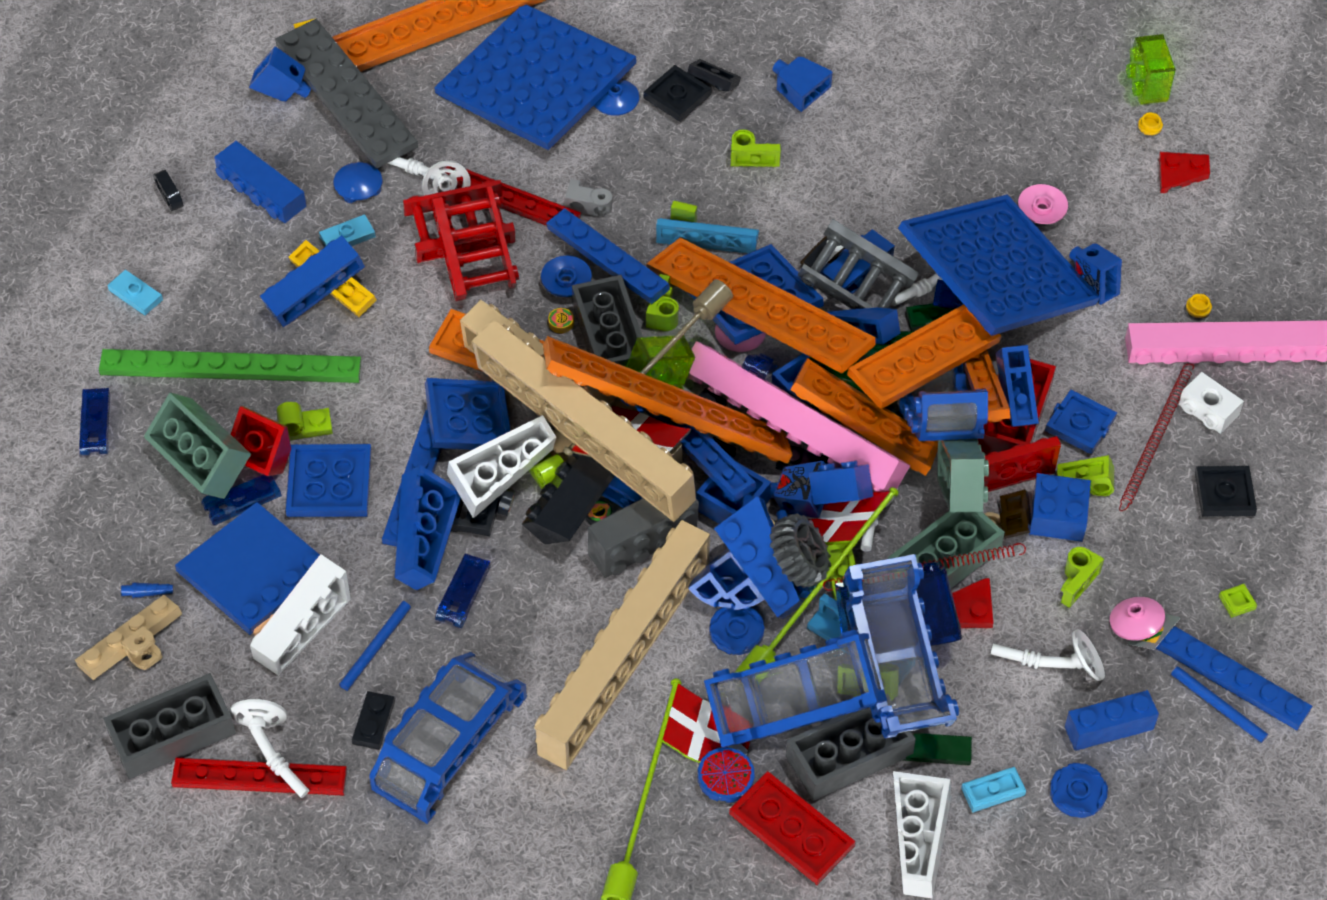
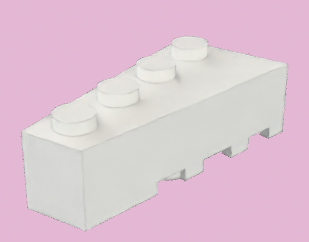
[447,415,556,518]
[250,554,351,676]
[893,771,952,899]

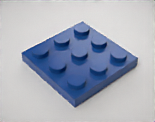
[425,378,510,450]
[286,444,372,517]

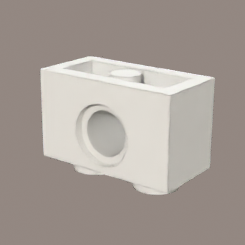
[1179,372,1244,434]

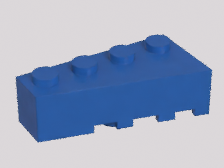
[395,465,461,590]
[714,496,804,619]

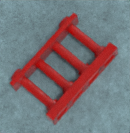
[403,180,515,263]
[431,186,519,301]

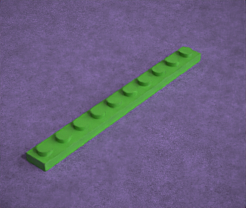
[99,349,361,383]

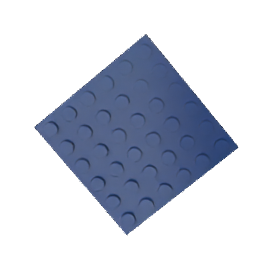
[434,4,637,150]
[898,194,1100,336]

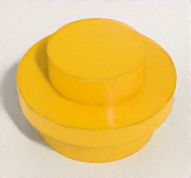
[1138,112,1163,135]
[1186,294,1212,318]

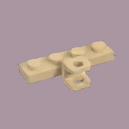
[75,595,182,680]

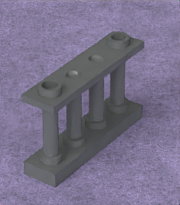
[798,219,919,309]

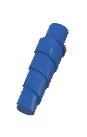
[121,582,173,598]

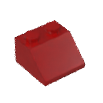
[230,406,291,476]

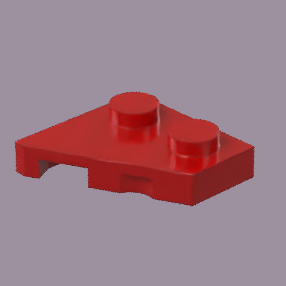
[1159,152,1210,193]
[936,578,994,628]

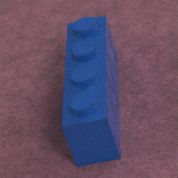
[214,141,306,223]
[260,235,365,327]

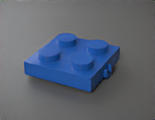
[1045,390,1117,454]

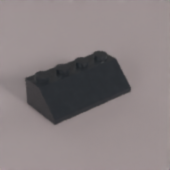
[522,453,615,545]

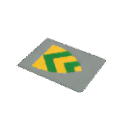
[1128,614,1180,650]

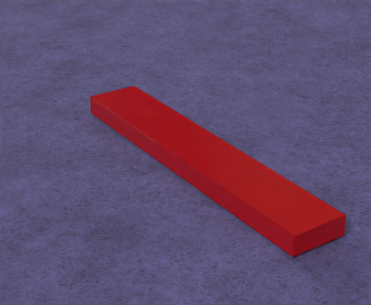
[445,166,581,226]
[171,758,347,796]

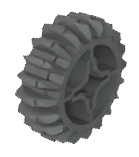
[769,513,831,588]

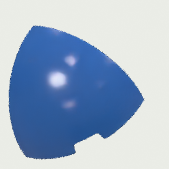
[688,548,765,610]

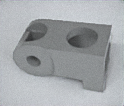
[565,179,612,217]

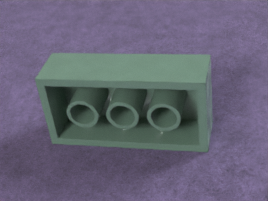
[144,392,251,499]
[937,439,989,512]
[885,511,1005,609]

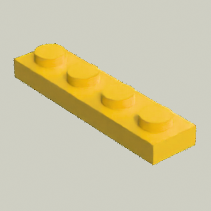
[288,240,377,317]

